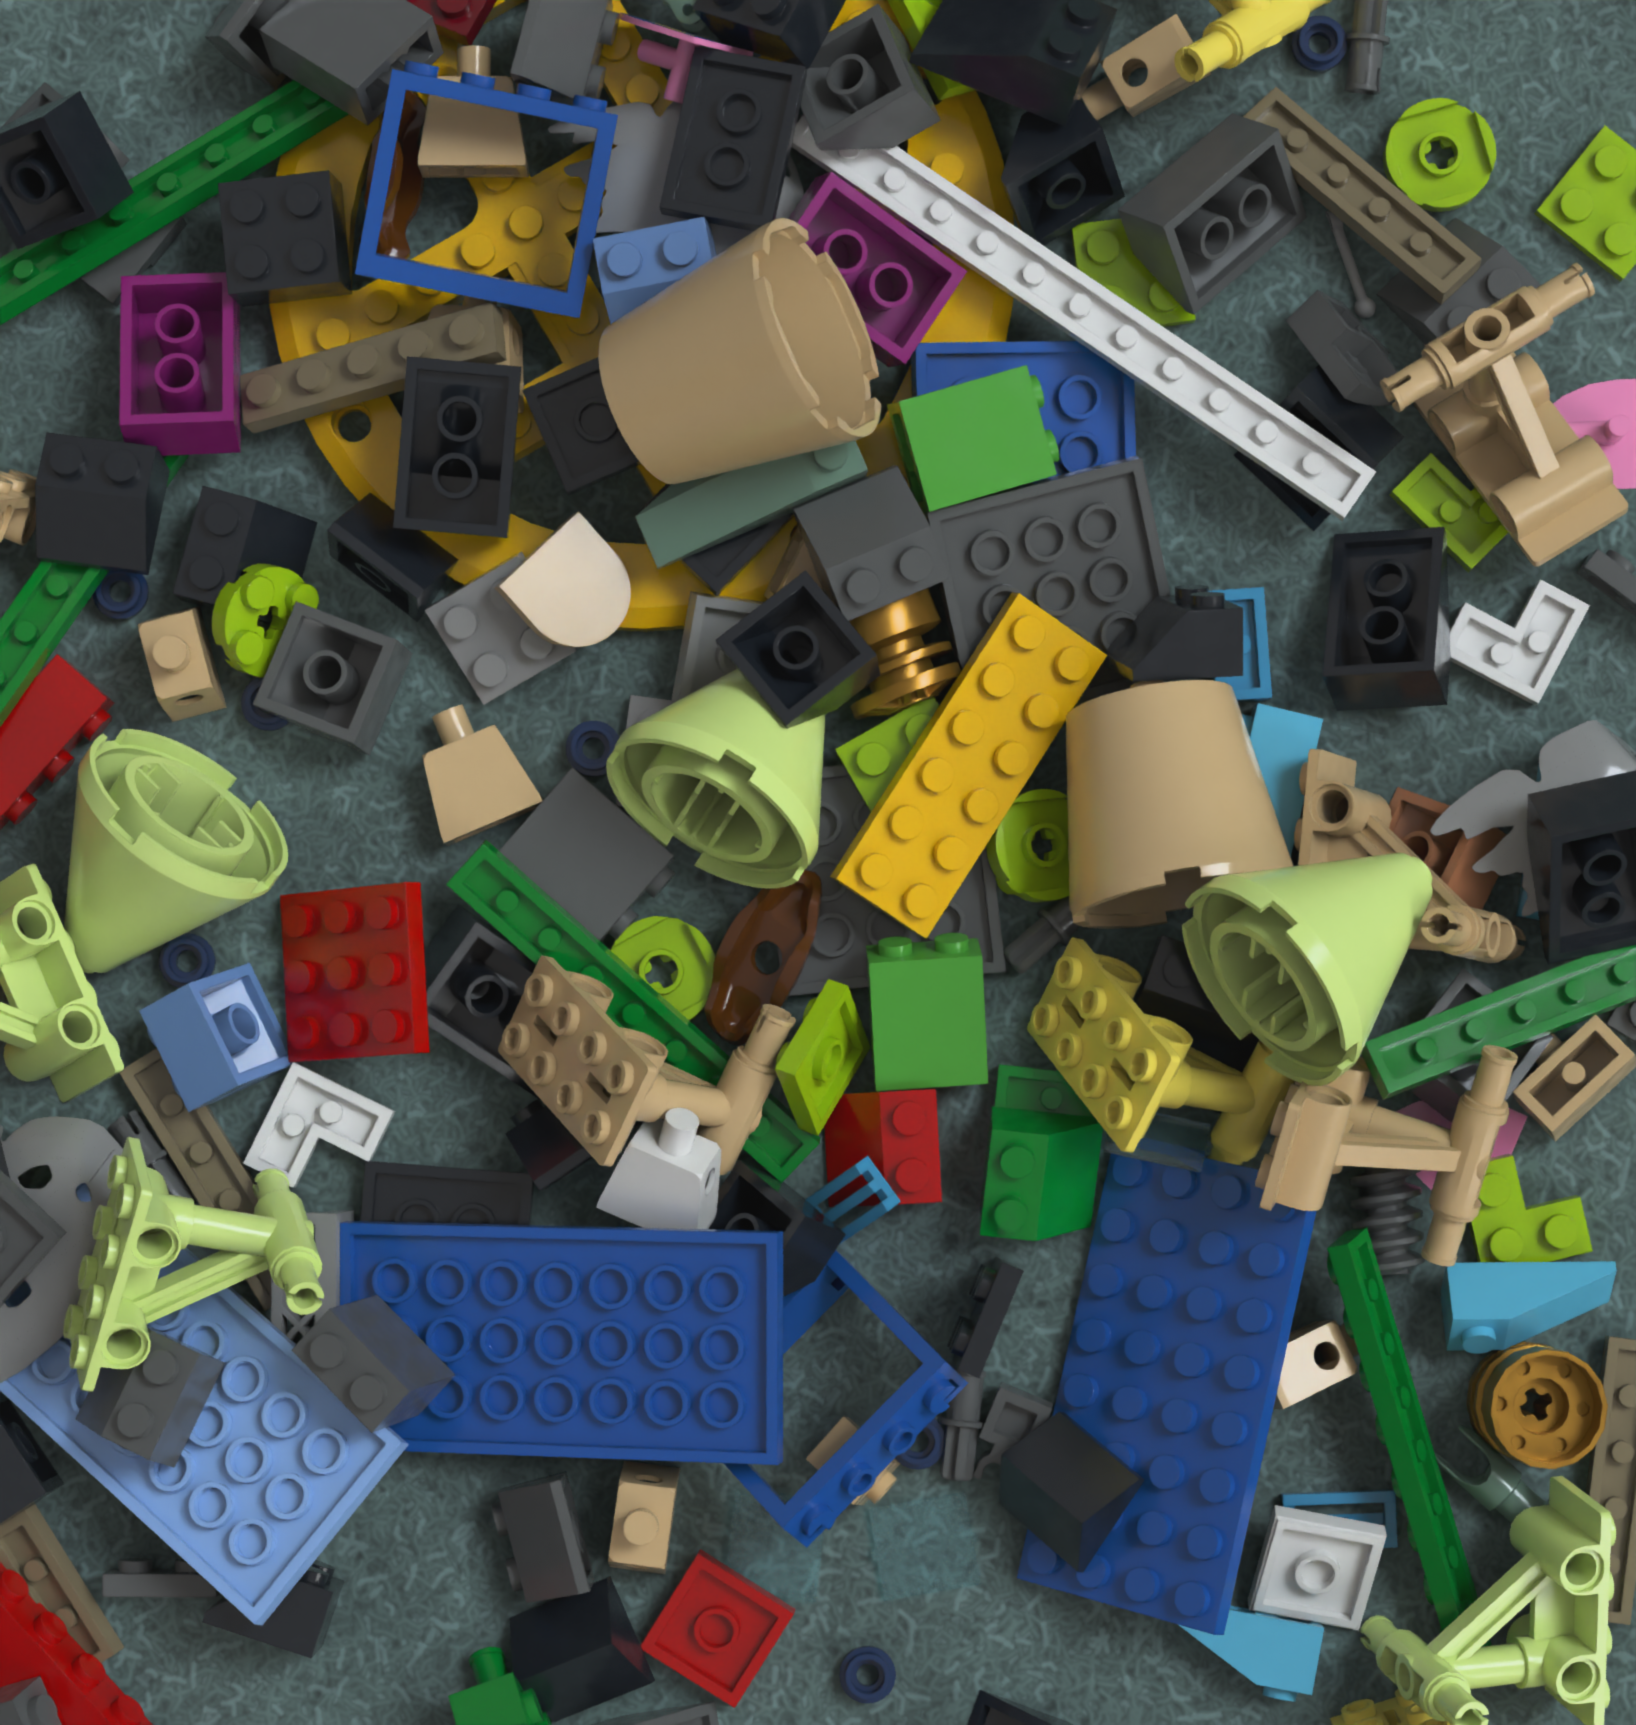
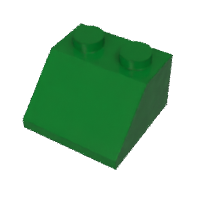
[979,1106,1103,1241]

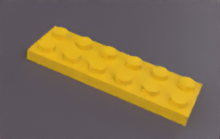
[830,592,1107,939]

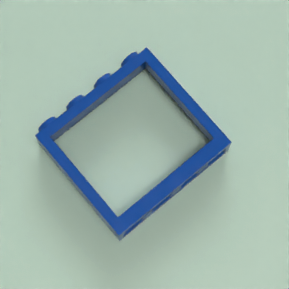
[355,60,618,318]
[723,1250,968,1548]

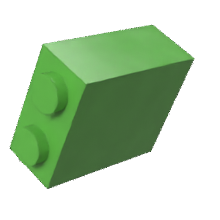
[887,365,1059,513]
[866,933,988,1091]

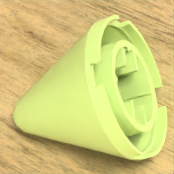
[606,669,825,889]
[64,729,288,973]
[1182,853,1433,1086]

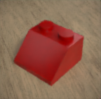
[824,1089,942,1207]

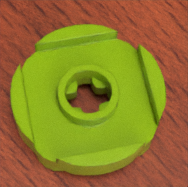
[1383,98,1496,212]
[212,564,319,678]
[986,789,1069,902]
[611,916,715,1021]

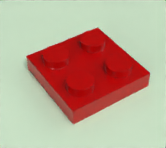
[640,1549,796,1708]

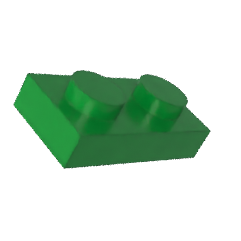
[994,1064,1105,1132]

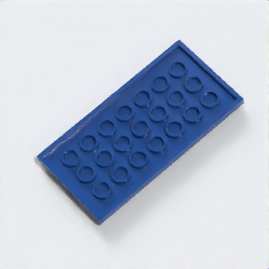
[1017,1141,1317,1635]
[340,1221,783,1465]

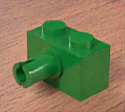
[448,1647,552,1725]

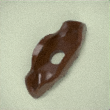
[354,90,427,270]
[705,870,822,1046]

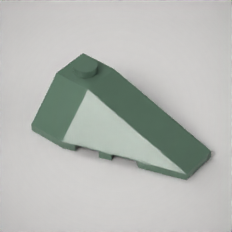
[635,441,868,569]

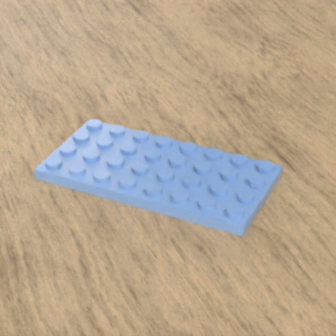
[0,1183,409,1626]

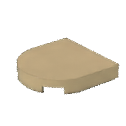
[495,511,631,648]

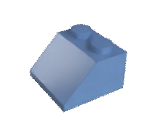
[593,217,717,324]
[139,963,298,1112]

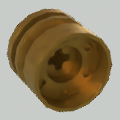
[849,588,961,720]
[1466,1341,1608,1469]

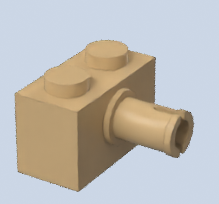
[1513,1014,1636,1142]

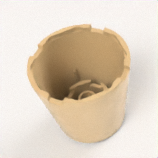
[598,218,881,485]
[1066,680,1293,929]

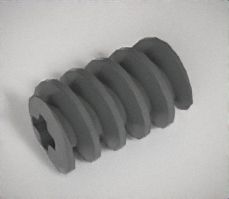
[1350,1167,1425,1275]

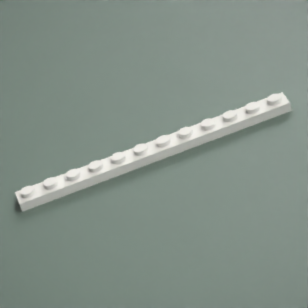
[791,114,1376,521]

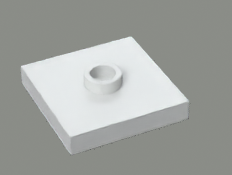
[1248,1505,1387,1631]

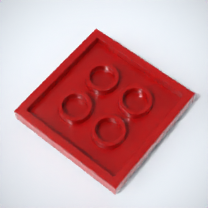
[280,882,430,1062]

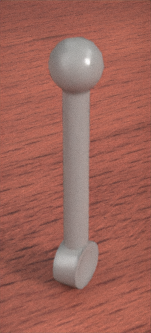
[1325,210,1376,319]

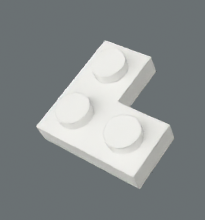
[1450,579,1590,705]
[243,1062,396,1188]

